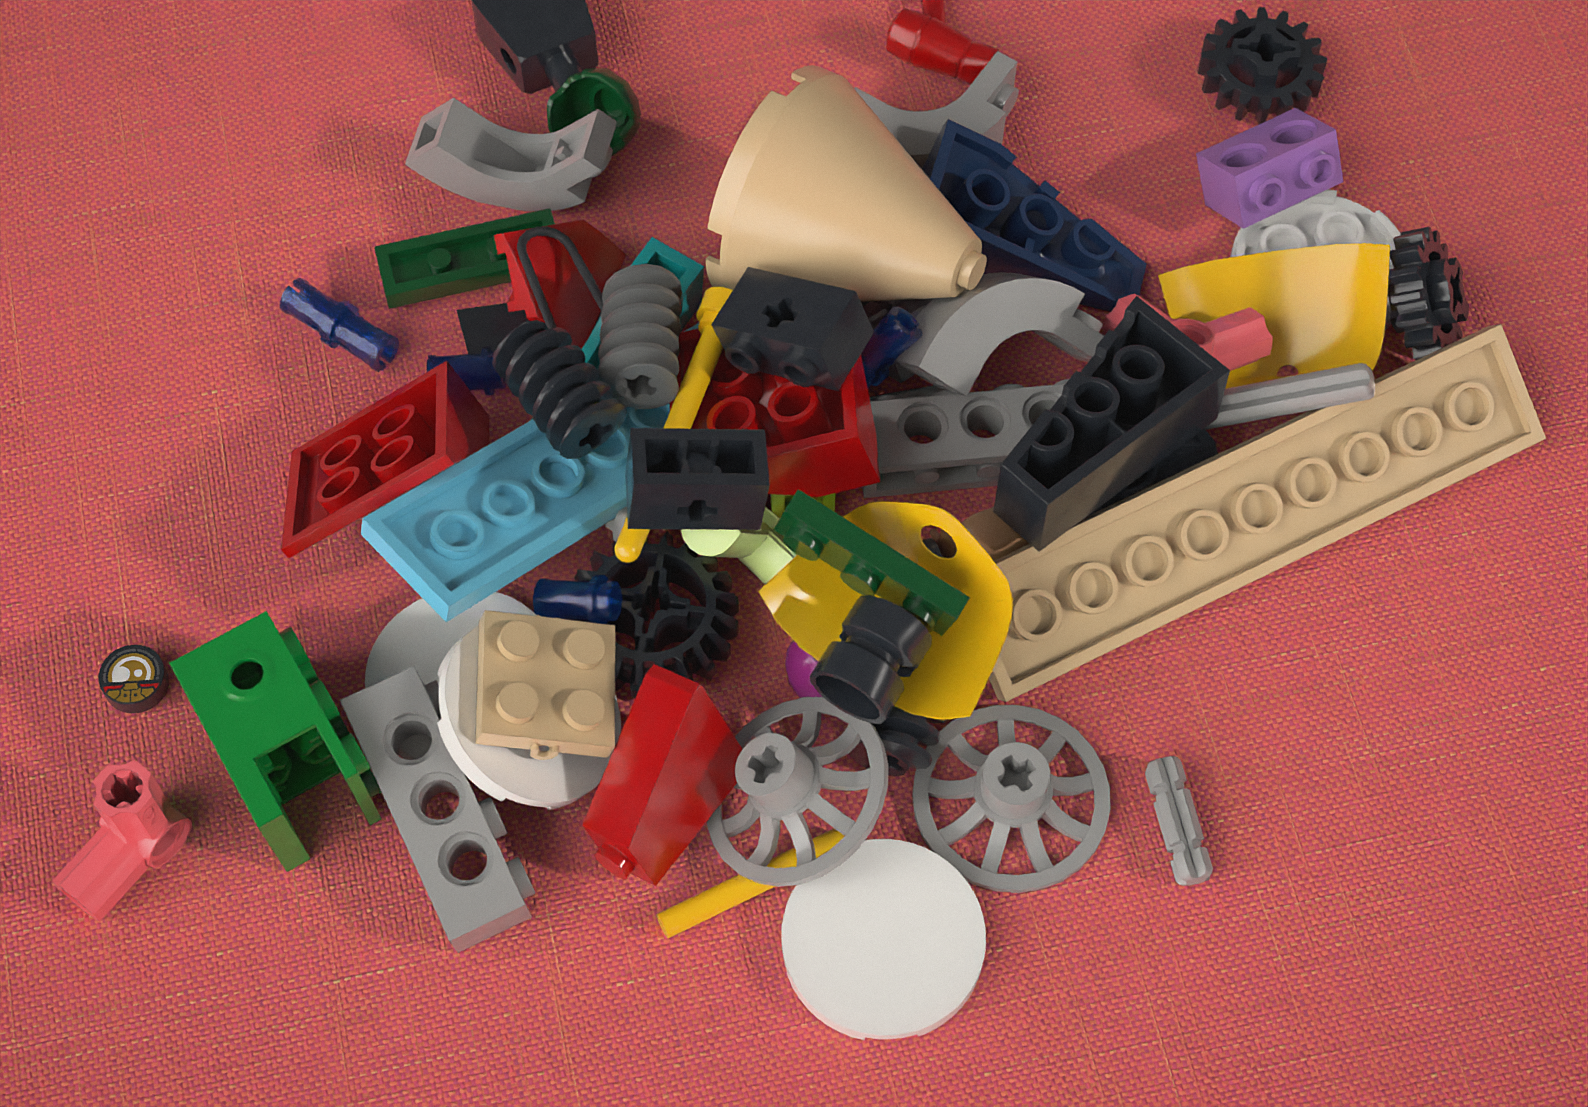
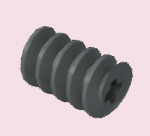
[597,264,683,409]

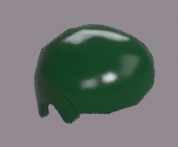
[547,68,642,157]

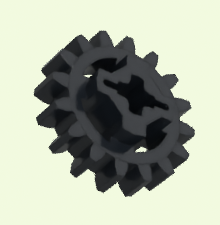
[1197,7,1327,124]
[1388,227,1469,360]

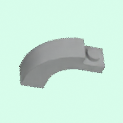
[854,51,1019,169]
[405,98,617,211]
[891,272,1104,396]

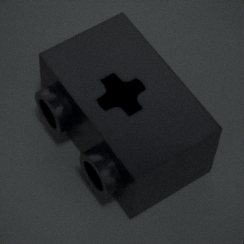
[711,267,874,391]
[625,428,770,530]

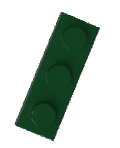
[374,208,555,309]
[774,489,970,636]

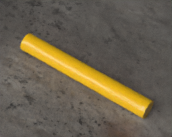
[656,829,844,939]

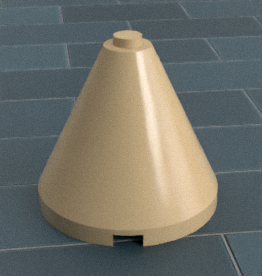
[705,65,987,302]

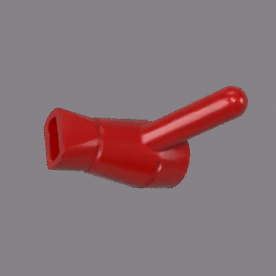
[886,0,999,85]

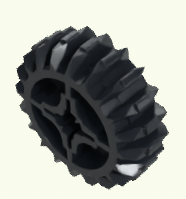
[565,531,739,699]

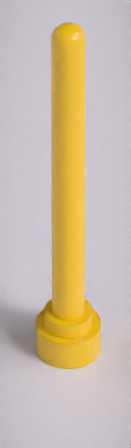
[614,287,733,563]

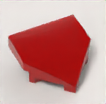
[494,219,626,349]

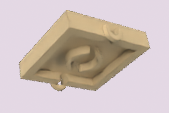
[475,610,615,760]

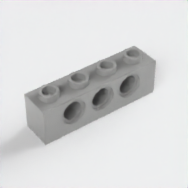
[862,379,1069,498]
[340,666,535,953]

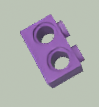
[1196,108,1343,229]

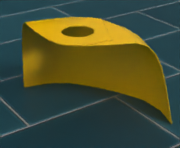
[1158,243,1390,389]
[758,501,1013,720]

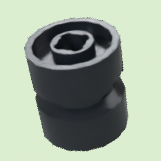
[809,595,932,724]

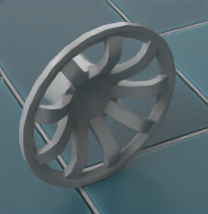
[707,697,888,887]
[912,705,1111,893]

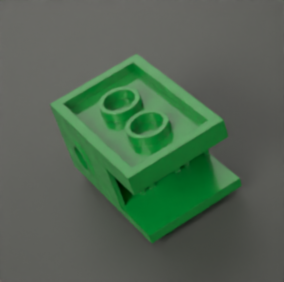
[169,611,382,872]

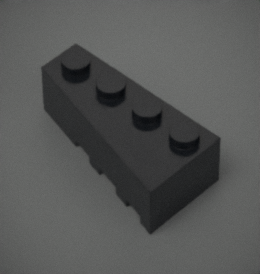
[993,296,1230,552]

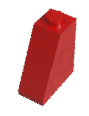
[582,664,742,886]

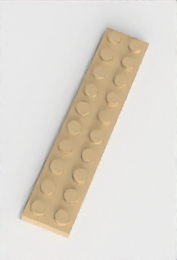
[989,324,1546,702]

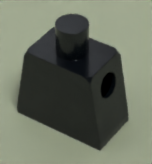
[471,0,599,94]

